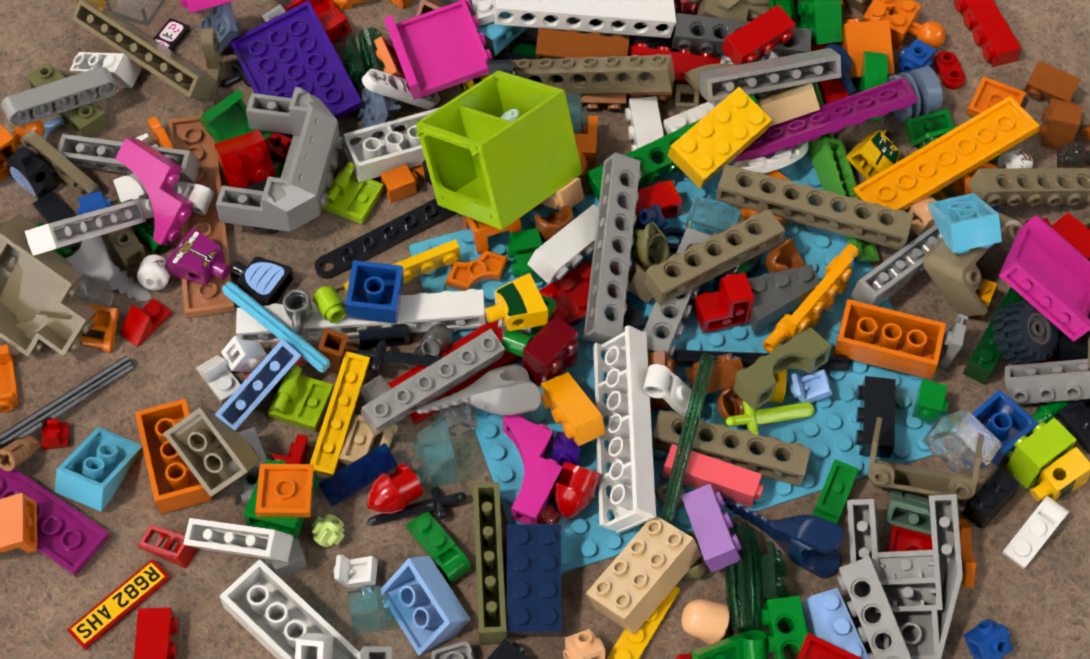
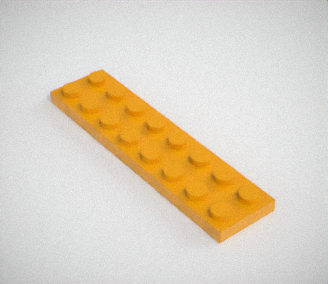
[853,96,1040,211]

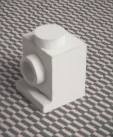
[221,336,267,372]

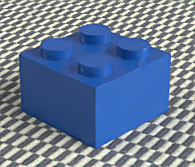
[345,260,404,324]
[959,389,1039,468]

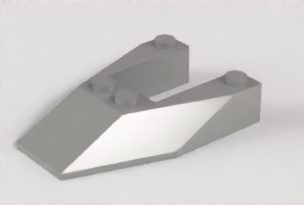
[847,494,963,659]

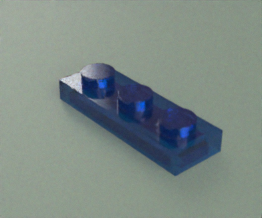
[319,443,399,507]

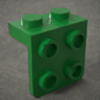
[903,109,961,149]

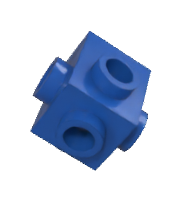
[898,39,936,74]
[963,619,1013,659]

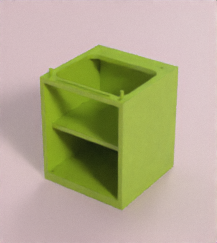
[415,70,583,230]

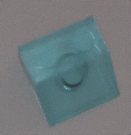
[413,416,457,489]

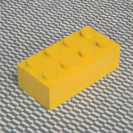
[667,87,772,189]

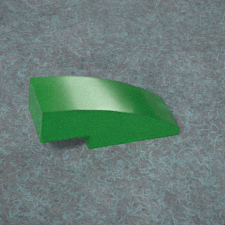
[858,51,888,122]

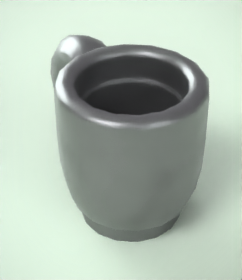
[283,289,312,333]
[414,324,453,355]

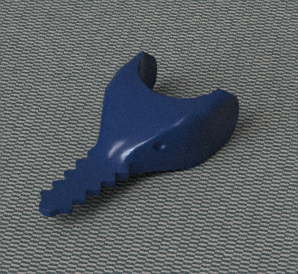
[726,501,843,579]

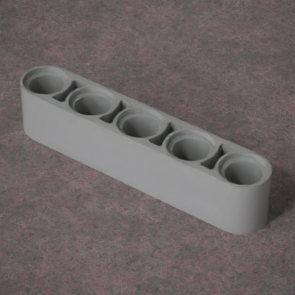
[1,67,119,127]

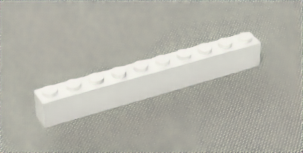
[236,289,486,343]

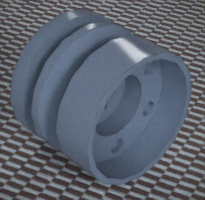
[887,66,943,122]

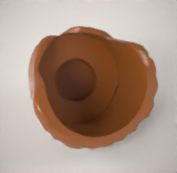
[534,206,573,242]
[765,237,806,274]

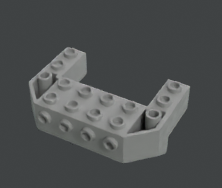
[216,87,343,232]

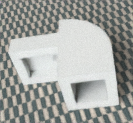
[113,173,154,219]

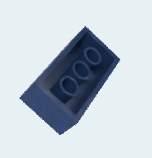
[507,524,562,637]

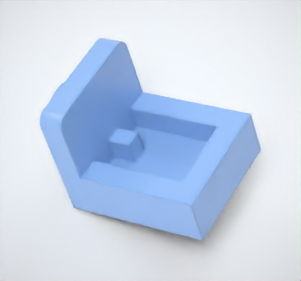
[790,369,833,403]

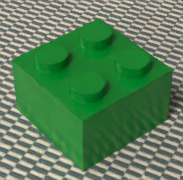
[797,0,843,45]

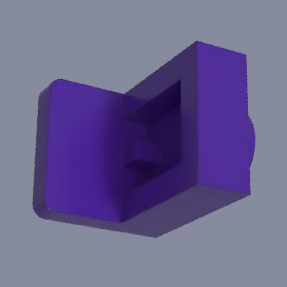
[552,431,581,466]

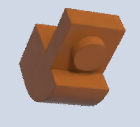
[317,328,362,373]

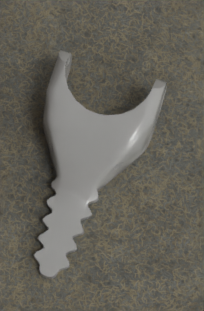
[64,236,151,303]
[416,364,541,416]

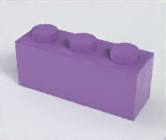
[681,484,742,573]

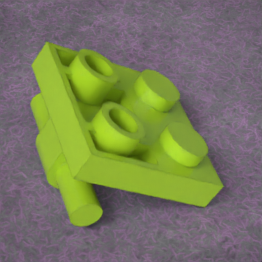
[322,162,384,225]
[268,365,334,432]

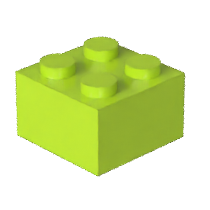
[1006,418,1076,489]

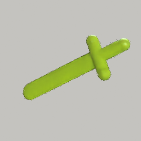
[726,400,814,435]

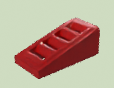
[137,524,198,568]

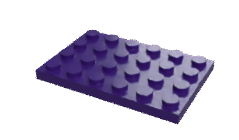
[230,0,364,145]

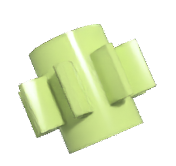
[312,514,345,547]

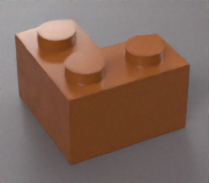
[1038,98,1082,152]

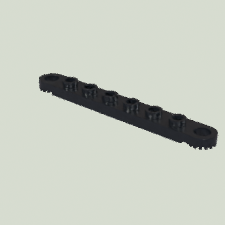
[315,198,458,279]

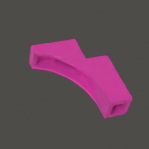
[115,138,194,245]
[502,414,563,524]

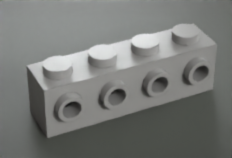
[1005,359,1090,405]

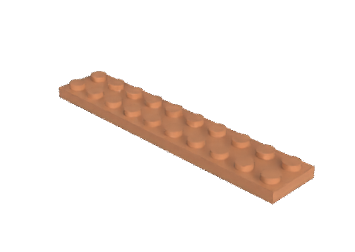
[167,115,235,318]

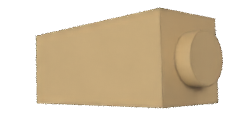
[758,83,820,127]

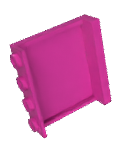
[384,0,493,100]
[999,215,1090,342]

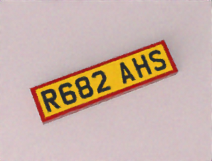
[67,559,170,650]

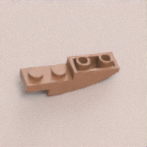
[580,91,672,110]

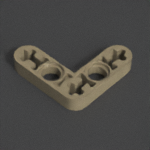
[201,28,224,113]

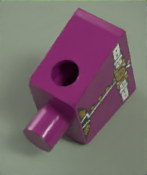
[166,227,230,285]

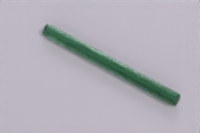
[659,354,715,524]

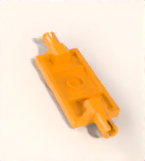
[762,244,859,353]

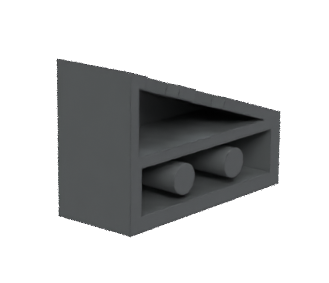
[748,264,819,336]

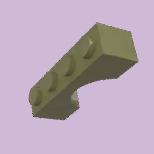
[733,327,832,410]

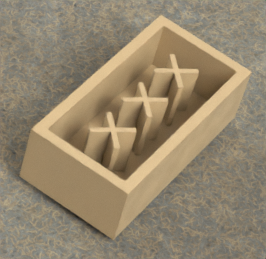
[585,516,702,635]

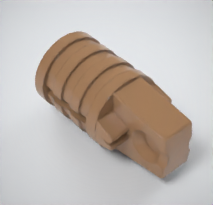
[0,435,42,471]

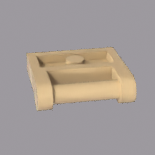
[339,414,399,473]

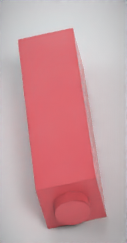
[663,444,764,508]

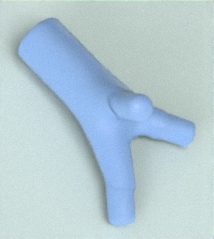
[43,116,65,140]

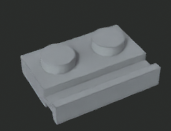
[937,314,968,368]

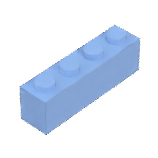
[215,339,301,430]

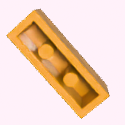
[541,372,606,446]

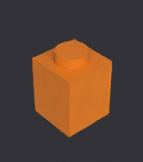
[380,164,419,203]

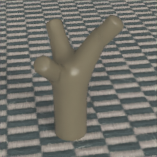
[834,125,854,150]

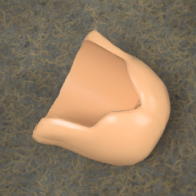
[681,599,730,645]

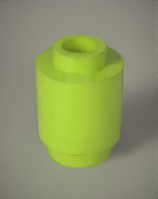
[313,286,347,323]

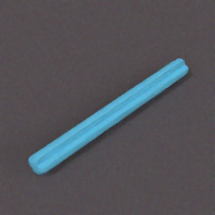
[222,281,331,372]

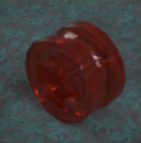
[537,505,562,524]

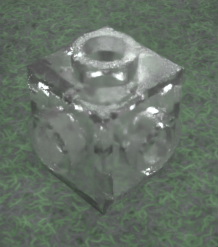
[439,403,478,437]

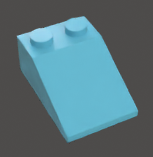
[927,193,1002,254]
[55,427,143,512]

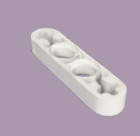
[362,69,440,110]

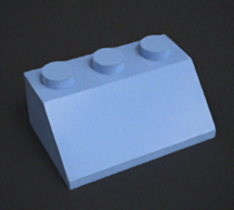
[378,556,471,656]
[789,588,869,659]

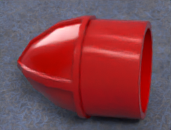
[555,461,601,519]
[367,462,423,513]

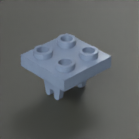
[200,2,241,52]
[356,88,401,139]

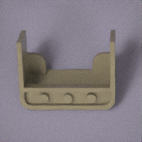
[923,211,1022,316]
[868,417,984,502]

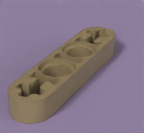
[21,130,100,196]

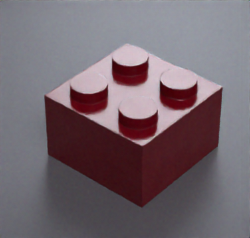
[523,316,579,388]

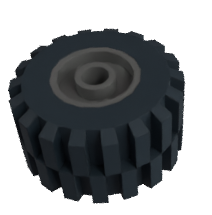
[992,299,1060,365]

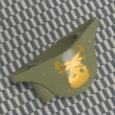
[631,222,670,269]

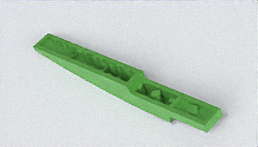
[795,82,880,263]

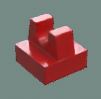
[42,419,70,450]

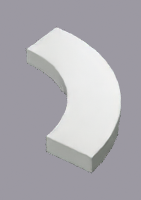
[732,141,809,173]

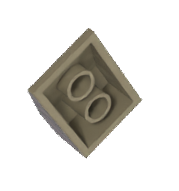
[163,406,261,497]

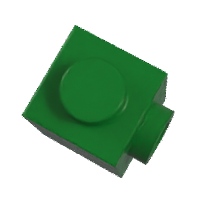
[912,379,949,423]

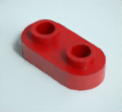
[934,51,965,90]

